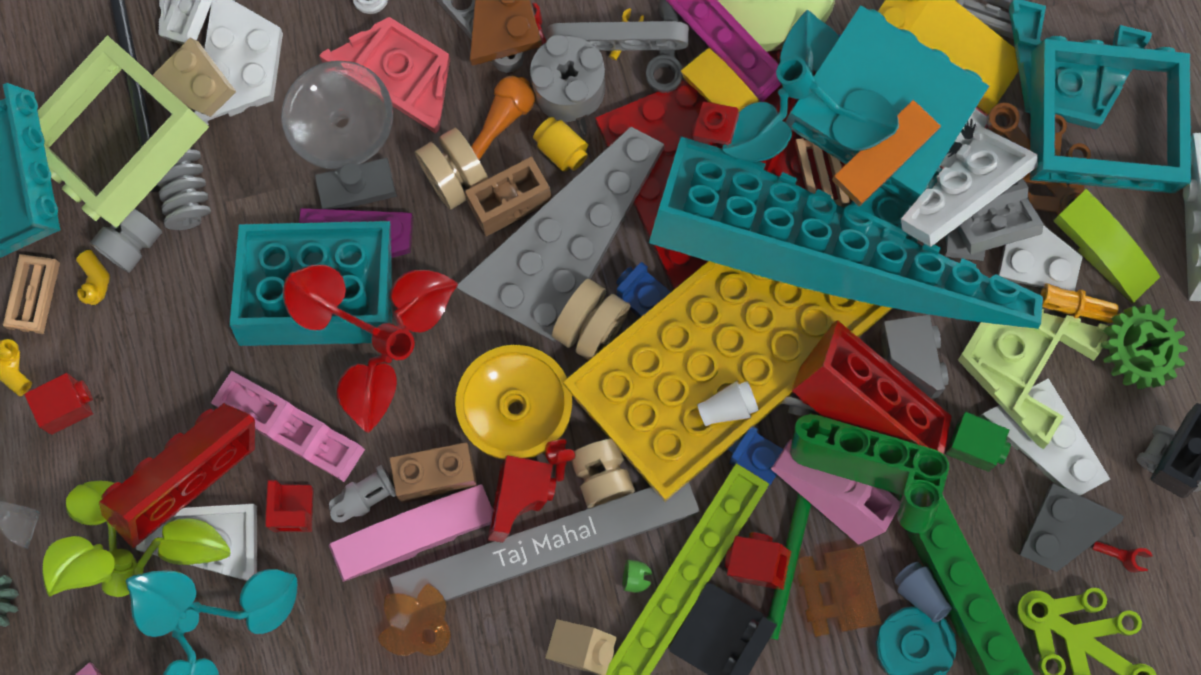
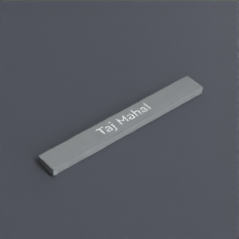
[390,482,700,616]

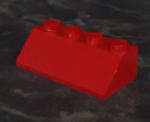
[792,320,952,454]
[99,403,255,548]

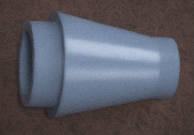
[895,562,952,623]

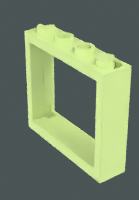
[38,35,209,228]

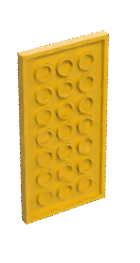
[563,261,892,502]

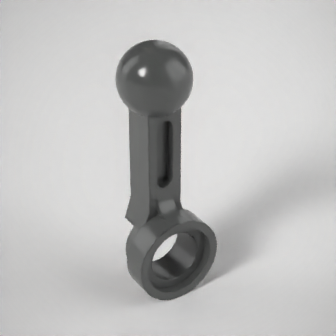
[646,0,683,93]

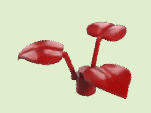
[283,264,458,433]

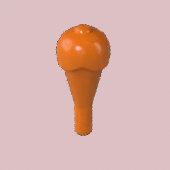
[471,76,535,160]

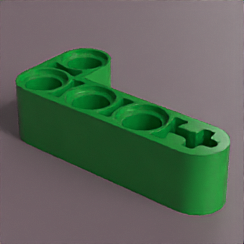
[790,414,949,533]

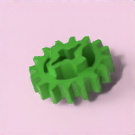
[1101,304,1188,390]

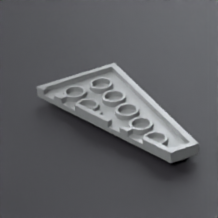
[457,127,665,343]

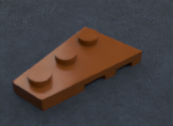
[470,0,542,66]

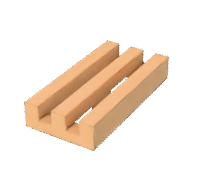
[795,138,850,207]
[3,254,60,334]

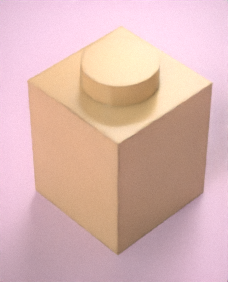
[545,619,617,675]

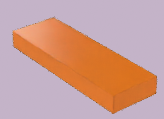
[832,100,941,207]

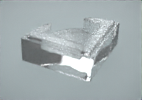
[0,501,40,549]

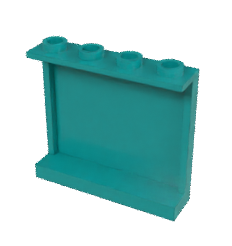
[785,5,989,206]
[0,83,61,258]

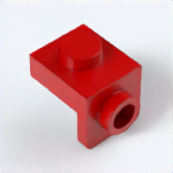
[692,102,739,147]

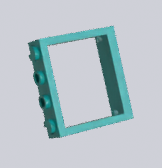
[1030,36,1191,193]

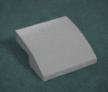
[957,178,1043,255]

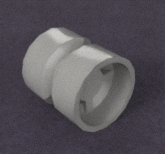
[89,209,162,273]

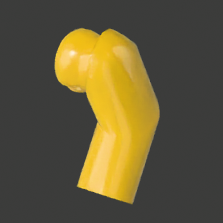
[76,250,110,305]
[0,339,32,396]

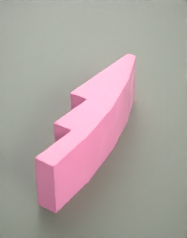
[211,371,365,482]
[329,484,493,582]

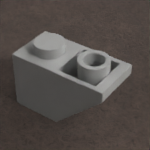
[879,315,949,399]

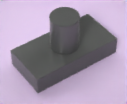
[315,158,397,210]

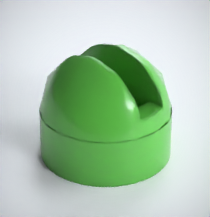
[622,560,652,593]

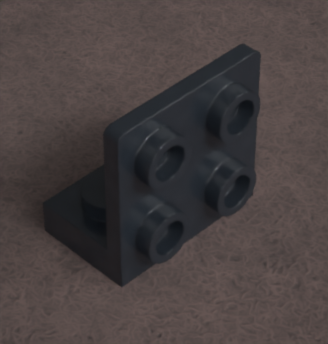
[669,583,777,675]

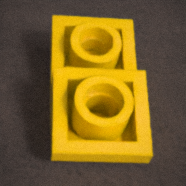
[681,48,760,112]

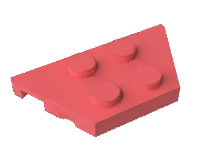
[320,17,450,134]

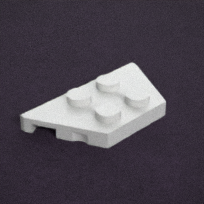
[195,0,283,125]

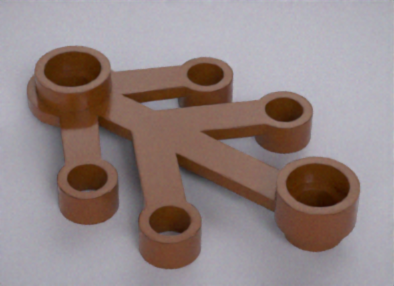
[987,103,1091,216]

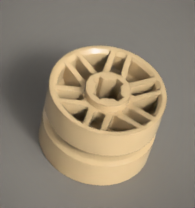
[415,127,488,210]
[552,278,630,361]

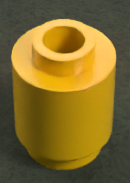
[533,117,588,172]

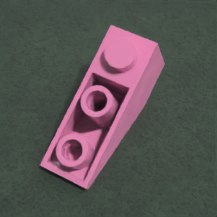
[771,439,900,545]

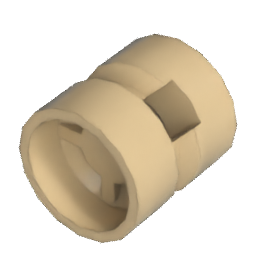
[571,439,635,508]

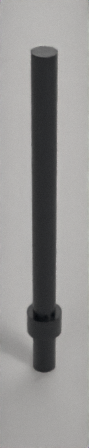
[110,0,161,192]

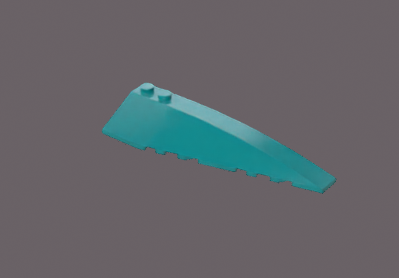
[649,137,1043,329]

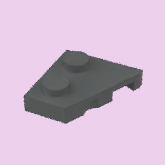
[1018,483,1124,572]

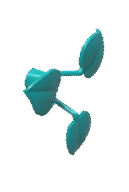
[722,10,899,162]
[126,569,298,675]

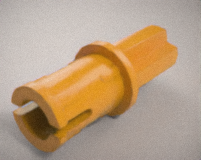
[1040,283,1119,323]

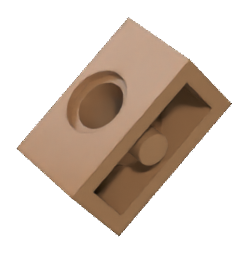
[390,442,478,503]

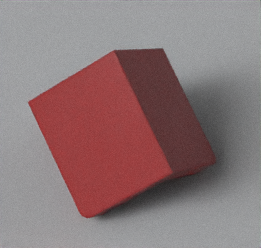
[265,480,314,532]

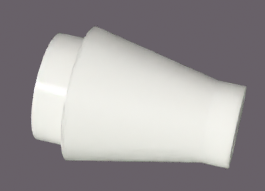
[697,381,759,426]

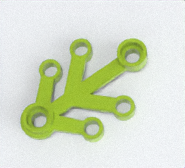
[1017,588,1157,675]

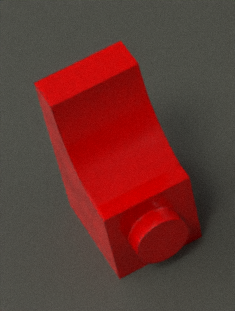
[488,455,557,543]

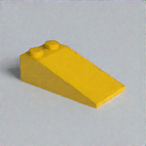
[878,0,1019,115]

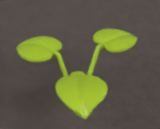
[42,481,231,597]

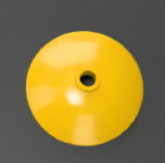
[455,345,572,460]

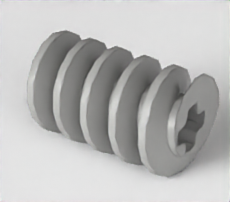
[157,149,211,230]

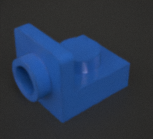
[616,262,671,318]
[728,426,783,488]

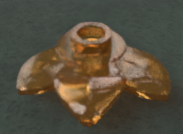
[378,584,451,656]

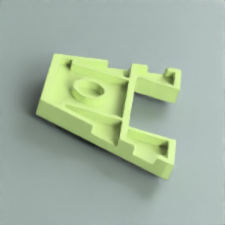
[958,308,1109,449]

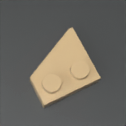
[144,37,236,117]

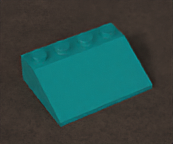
[230,221,392,346]

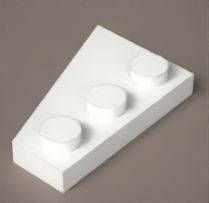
[980,378,1110,496]
[136,504,257,581]

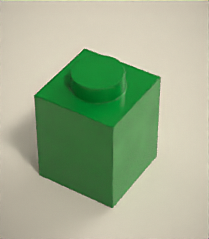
[945,412,1011,472]

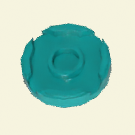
[875,606,957,675]

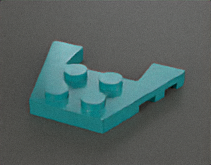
[1009,0,1152,130]

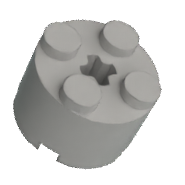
[530,35,605,122]

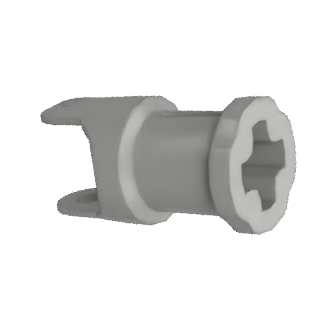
[329,465,396,523]

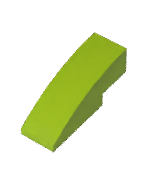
[1054,189,1161,304]

